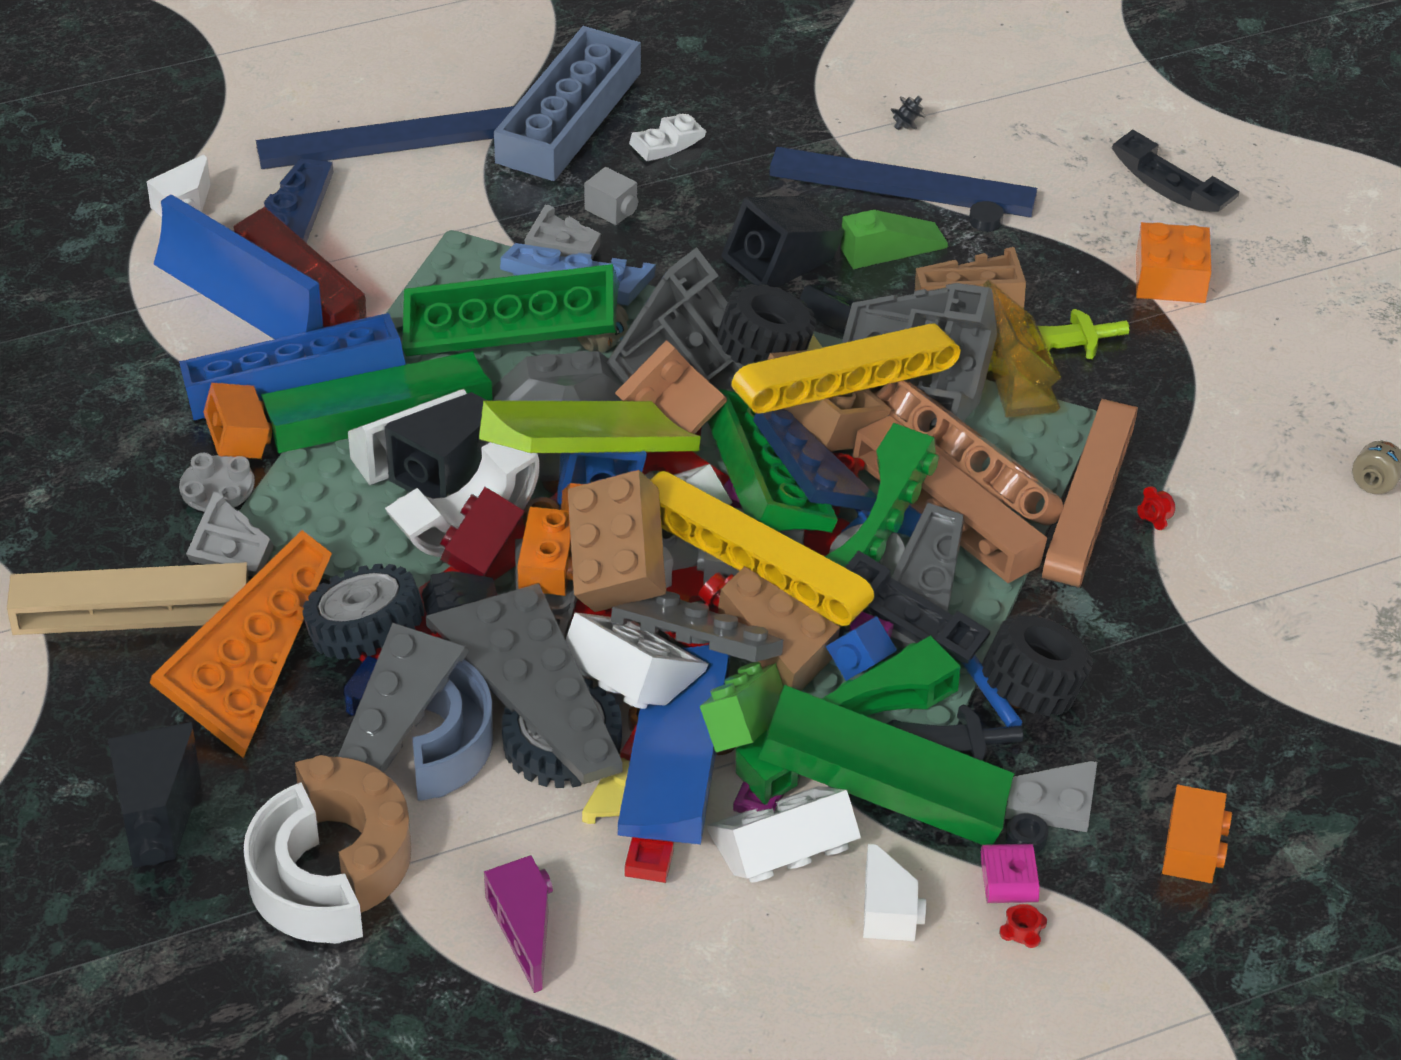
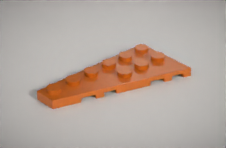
[150,530,332,758]

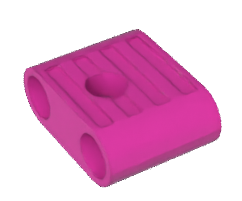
[981,844,1039,903]

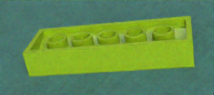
[479,401,701,453]

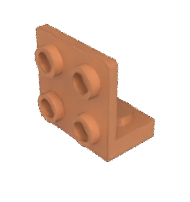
[615,340,727,452]

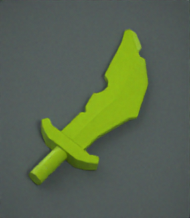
[988,309,1129,371]

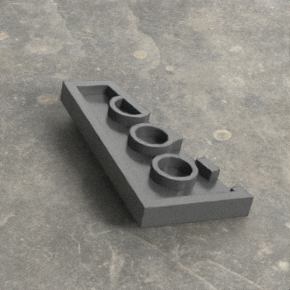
[872,503,964,649]
[338,623,469,773]

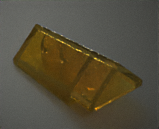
[983,280,1061,417]

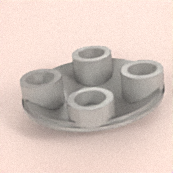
[179,453,255,512]

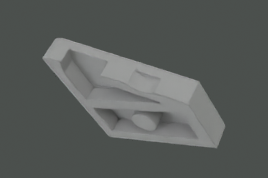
[525,205,601,259]
[186,491,274,577]
[1005,761,1097,832]

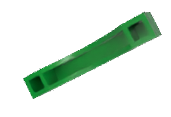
[824,423,939,622]
[736,635,960,805]

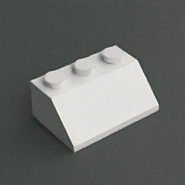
[348,389,467,485]
[565,612,708,709]
[706,786,861,882]

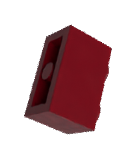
[440,487,525,576]

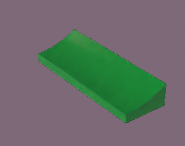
[402,264,620,356]
[261,351,493,453]
[707,389,838,533]
[758,685,1014,845]

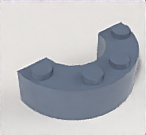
[412,660,493,801]

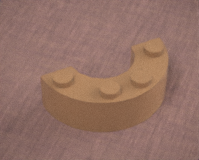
[295,755,412,913]

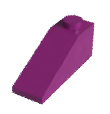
[484,855,553,993]

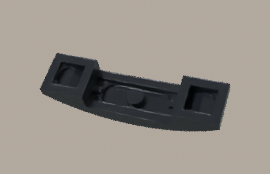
[1112,129,1240,212]
[845,550,991,664]

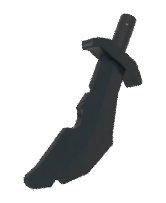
[828,705,1023,788]

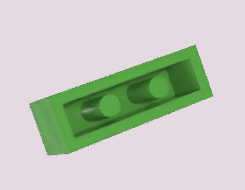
[700,662,784,752]

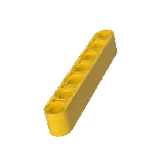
[731,324,961,414]
[650,471,874,626]

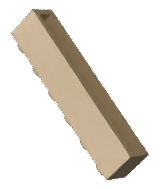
[7,562,249,635]

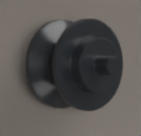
[890,96,926,130]

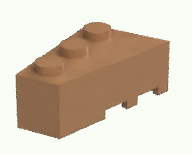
[915,247,1026,321]
[717,566,840,691]

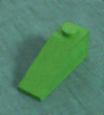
[840,210,948,269]

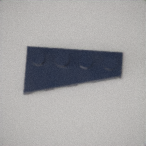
[237,158,334,257]
[753,409,877,511]

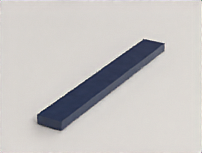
[256,106,515,169]
[769,147,1038,217]

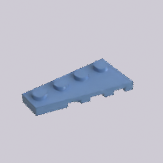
[500,243,656,306]

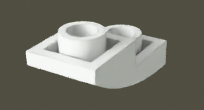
[629,114,706,161]

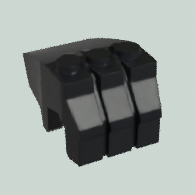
[421,571,497,633]

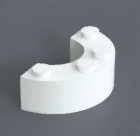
[385,442,539,557]
[244,783,363,944]

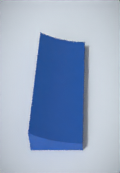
[153,194,323,339]
[179,313,406,420]
[618,645,731,845]

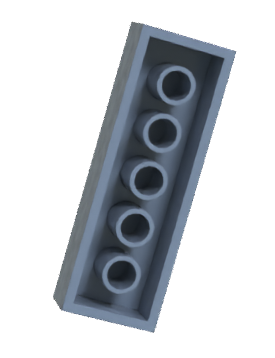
[494,26,641,181]

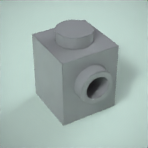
[584,167,638,225]

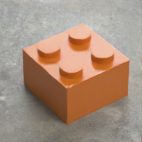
[1136,222,1212,303]

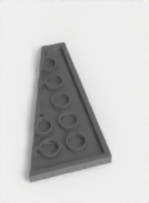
[426,583,623,784]

